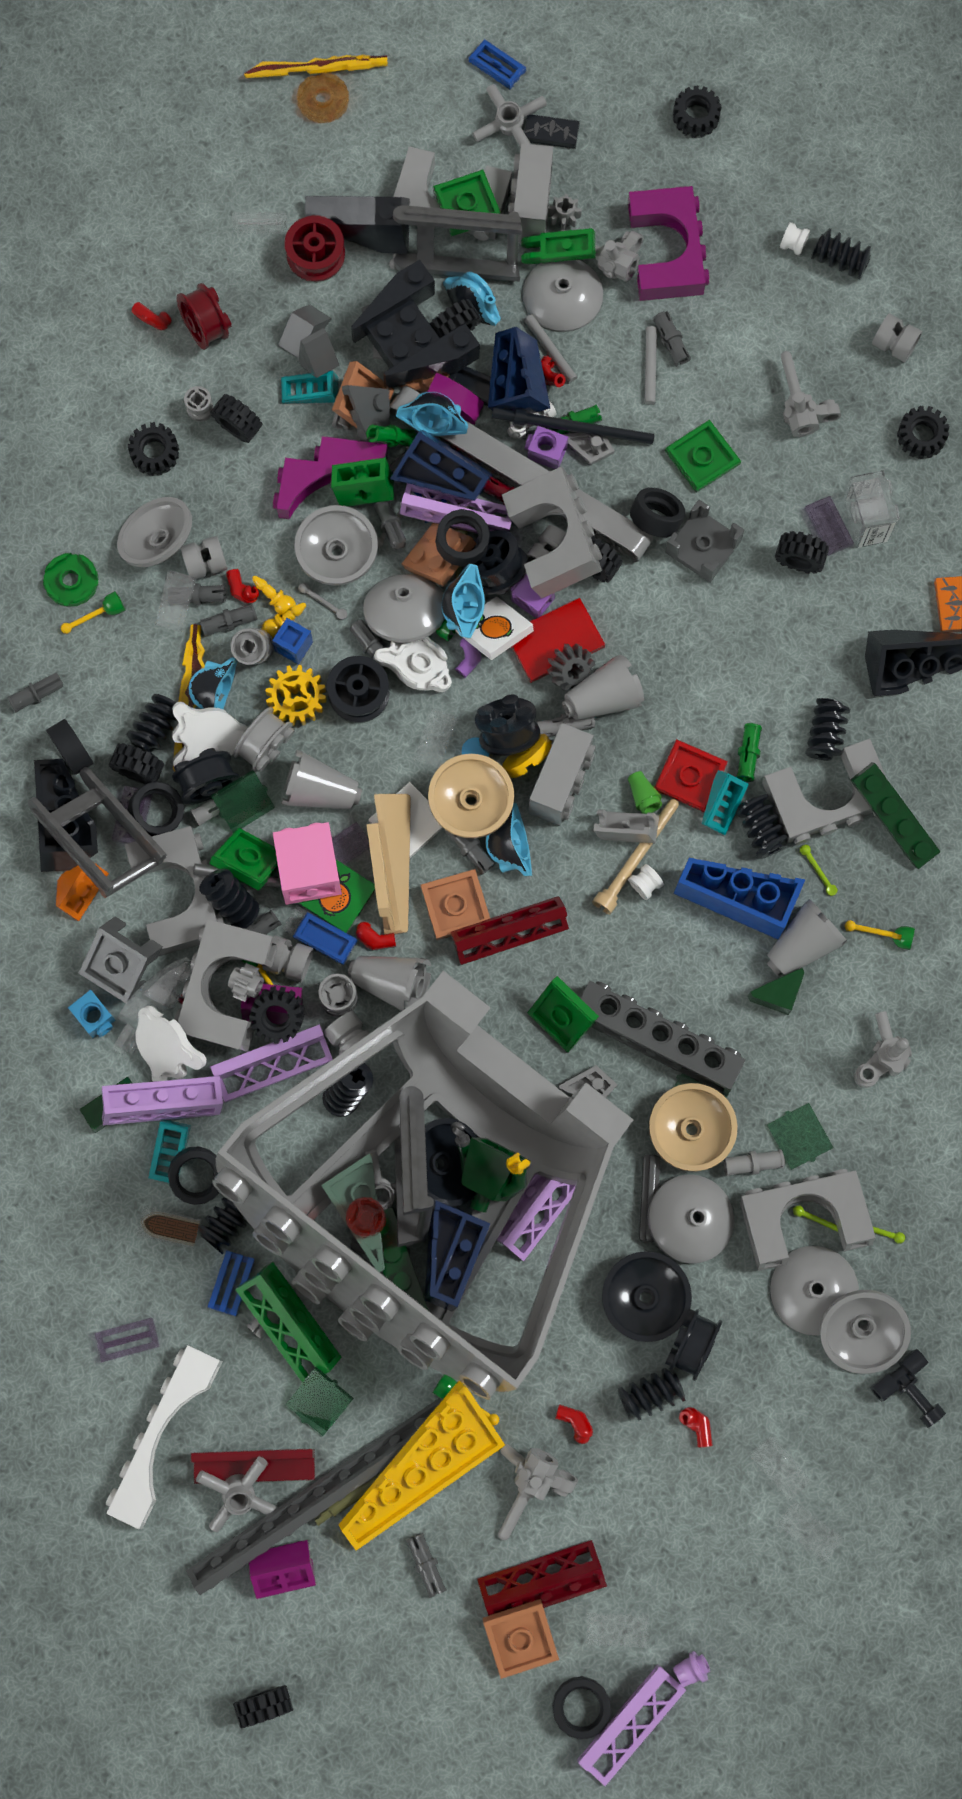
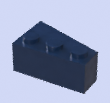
[488,327,551,414]
[390,430,493,501]
[424,1200,490,1312]

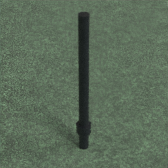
[492,407,654,445]

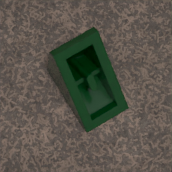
[748,968,805,1015]

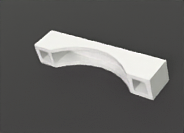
[106,1345,223,1529]

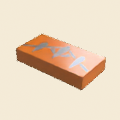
[934,576,962,633]

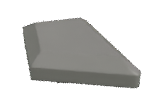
[564,432,615,465]
[559,1065,618,1098]

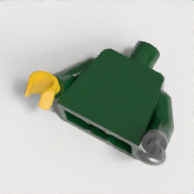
[451,1122,531,1213]

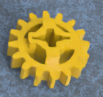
[266,665,327,726]

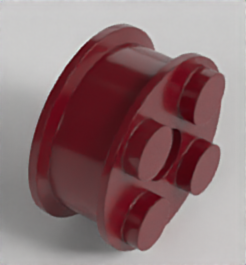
[285,215,345,282]
[176,283,232,350]

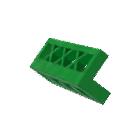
[235,1262,342,1386]

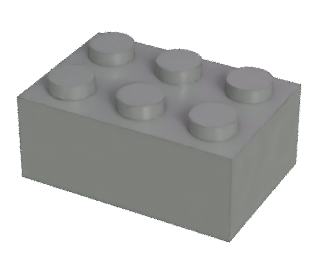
[508,143,553,243]
[529,723,596,826]

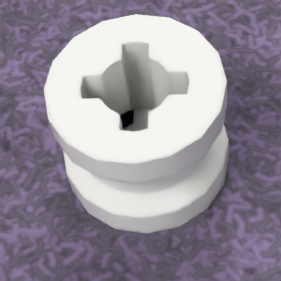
[780,222,810,256]
[628,864,664,900]

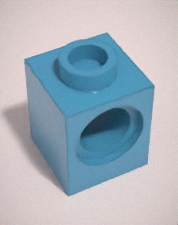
[68,990,116,1038]

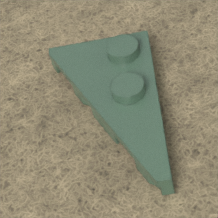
[321,1154,385,1273]

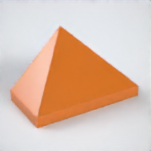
[56,864,109,921]

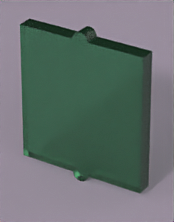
[211,770,275,833]
[767,1103,834,1170]
[285,1367,354,1436]

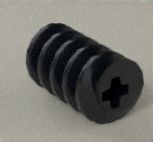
[811,228,871,280]
[126,694,178,756]
[805,698,851,761]
[737,794,788,859]
[199,869,260,929]
[322,1063,374,1117]
[198,1197,247,1255]
[618,1368,686,1422]

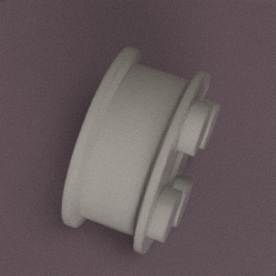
[232,707,295,773]

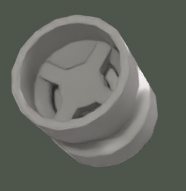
[184,386,214,422]

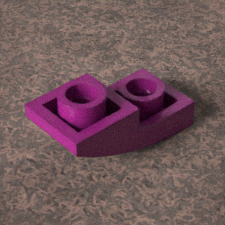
[428,373,484,425]

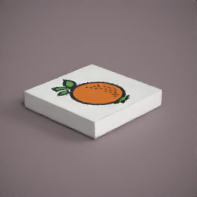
[455,596,534,660]

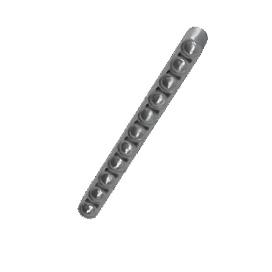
[389,386,654,562]

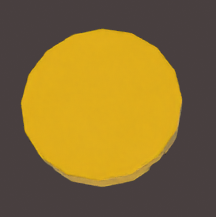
[502,734,552,778]

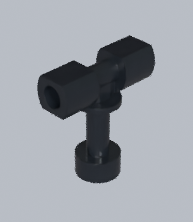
[870,1349,946,1428]

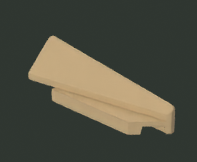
[367,794,411,934]

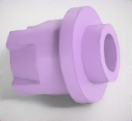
[673,1651,710,1688]

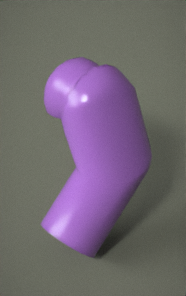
[455,638,481,678]

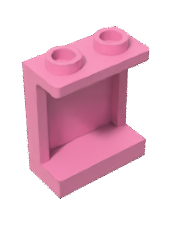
[273,822,342,905]

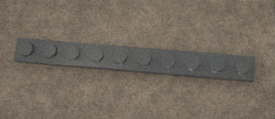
[186,1398,441,1595]

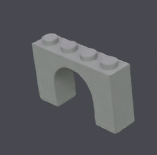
[394,146,512,241]
[502,467,602,598]
[762,739,886,845]
[125,826,225,956]
[175,919,280,1052]
[740,1169,876,1271]

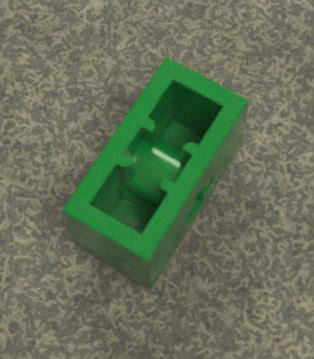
[331,458,394,506]

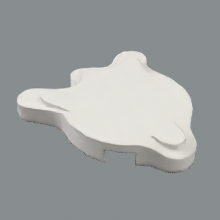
[373,636,452,692]
[172,702,248,766]
[136,1006,207,1082]

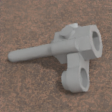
[561,230,643,282]
[781,351,841,437]
[854,1011,912,1088]
[498,1444,578,1541]

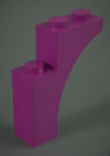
[273,436,388,519]

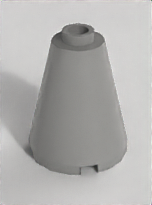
[562,654,644,720]
[281,750,362,809]
[767,899,848,976]
[348,956,431,1011]

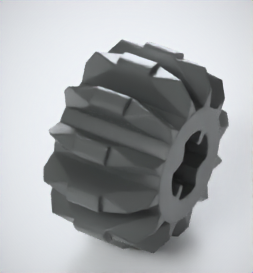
[547,643,595,691]

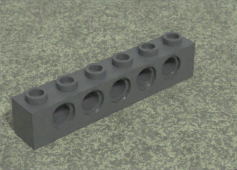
[581,981,746,1096]

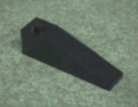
[305,196,410,254]
[865,629,962,696]
[34,759,98,872]

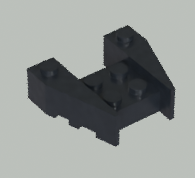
[351,259,480,389]

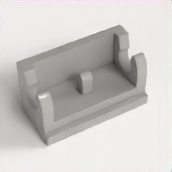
[593,809,659,843]

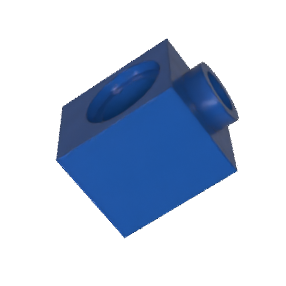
[272,618,313,665]

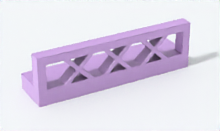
[400,483,512,534]
[210,1024,333,1103]
[101,1076,223,1125]
[496,1174,575,1261]
[577,1664,686,1786]

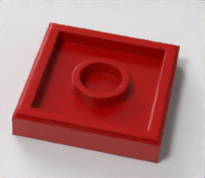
[654,739,728,813]

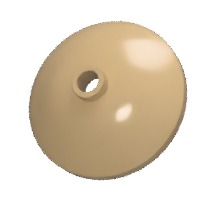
[428,754,514,838]
[649,1083,737,1172]

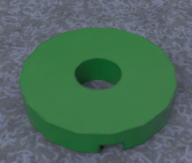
[43,553,99,607]

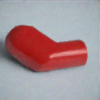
[132,302,172,331]
[541,356,566,387]
[226,569,259,604]
[355,922,396,950]
[555,1404,593,1444]
[679,1407,713,1448]

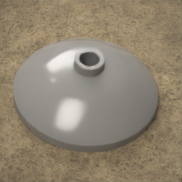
[523,260,603,332]
[117,497,192,567]
[294,505,378,586]
[363,574,445,643]
[648,1175,734,1264]
[770,1246,859,1335]
[820,1290,911,1374]

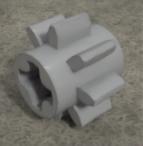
[548,194,581,230]
[228,963,264,1002]

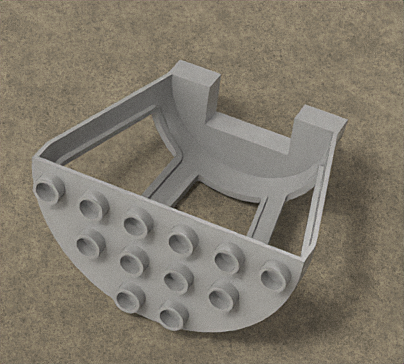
[212,971,633,1400]

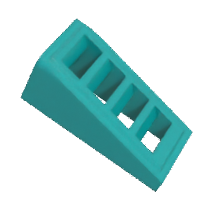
[281,370,339,404]
[701,770,749,835]
[148,1120,191,1183]

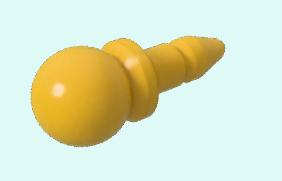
[252,576,296,616]
[261,603,306,639]

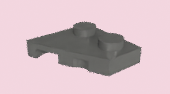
[342,385,389,444]

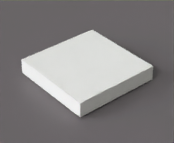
[368,782,443,858]

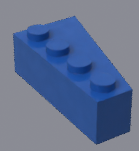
[674,858,806,939]

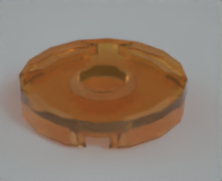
[297,73,349,123]

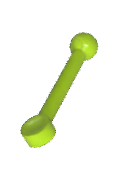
[800,845,838,896]
[793,1205,838,1232]
[873,1227,905,1244]

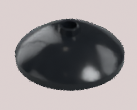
[425,1118,478,1207]
[602,1251,692,1342]

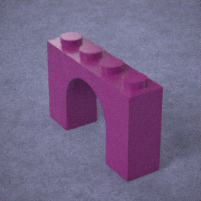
[628,186,709,301]

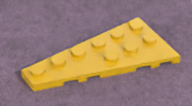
[338,1381,505,1551]

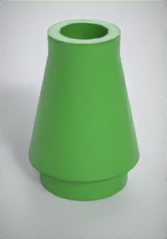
[628,771,662,814]

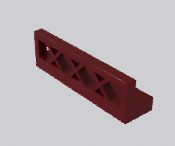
[450,896,569,965]
[191,1449,315,1484]
[477,1540,607,1616]

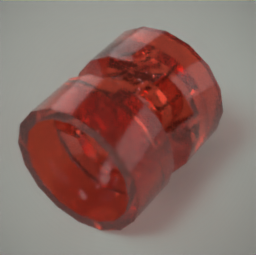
[346,1197,387,1238]

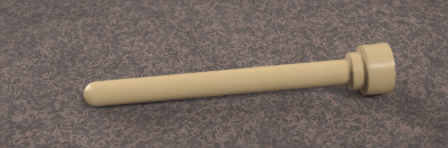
[592,799,679,915]

